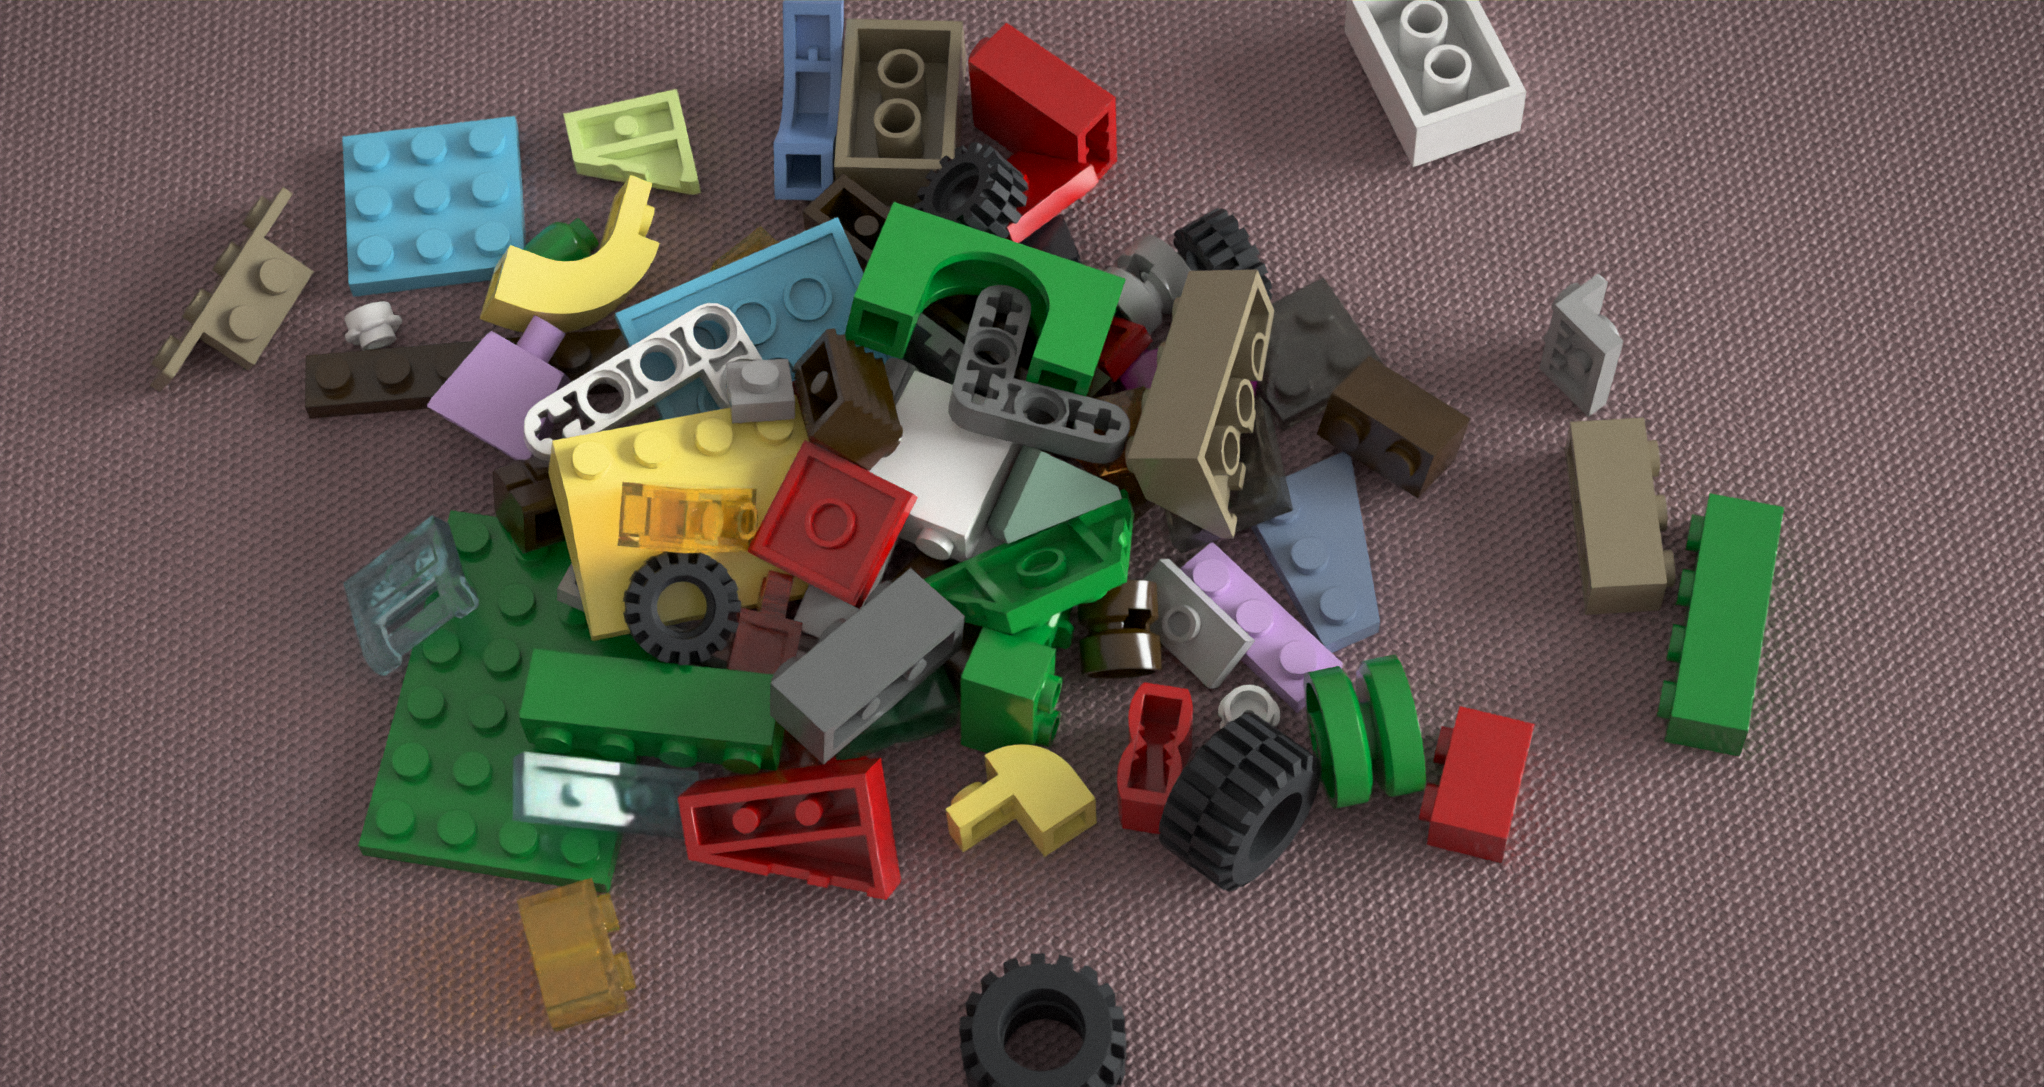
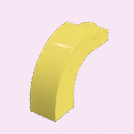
[480,175,660,333]

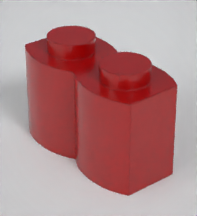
[1117,682,1193,834]

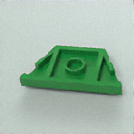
[923,489,1134,634]

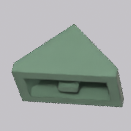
[987,445,1122,544]

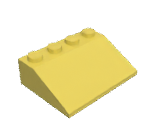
[548,395,809,641]

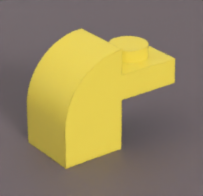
[946,745,1097,857]

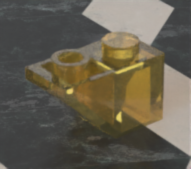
[618,482,758,553]

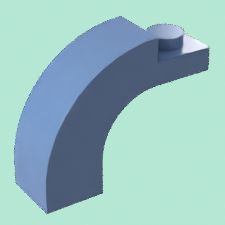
[774,0,844,200]

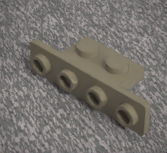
[150,187,314,392]

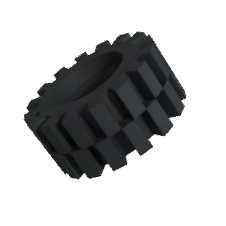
[914,142,1028,238]
[1173,208,1272,300]
[623,549,741,665]

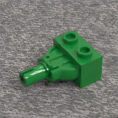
[961,607,1074,753]

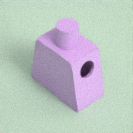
[427,315,570,460]

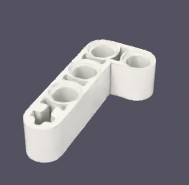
[523,303,763,461]

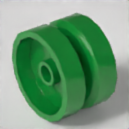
[1303,654,1426,809]

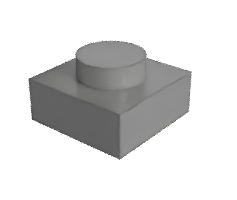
[726,359,795,423]

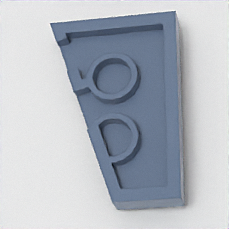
[1240,452,1380,653]

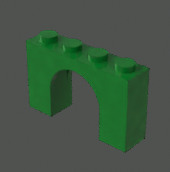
[845,202,1126,397]

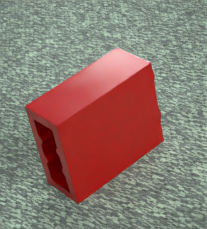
[968,22,1117,200]

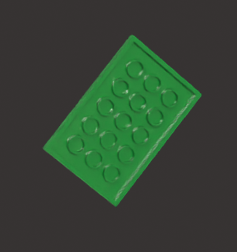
[358,510,665,894]

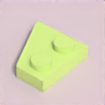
[564,89,701,195]

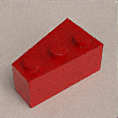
[677,757,901,900]

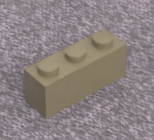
[1564,417,1675,615]

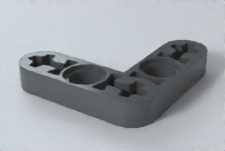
[948,285,1130,464]

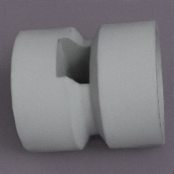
[1104,234,1191,334]

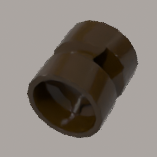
[1077,580,1162,679]

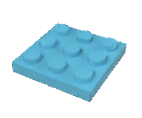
[342,116,526,297]

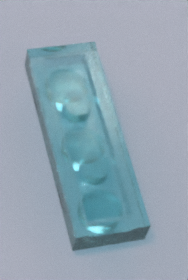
[513,752,699,839]

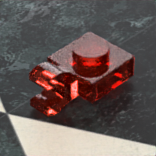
[726,570,803,674]

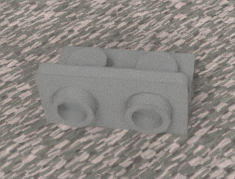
[1539,274,1623,417]

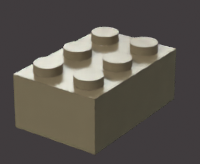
[834,19,966,206]

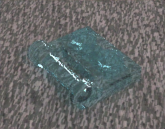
[343,515,479,676]

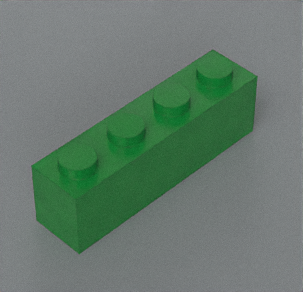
[1656,493,1784,757]
[519,648,785,774]

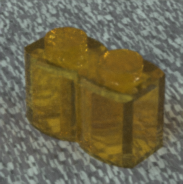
[517,878,637,1032]

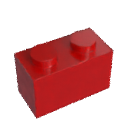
[1419,706,1535,863]

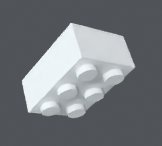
[1345,0,1526,167]

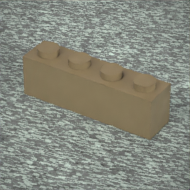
[1125,269,1274,539]

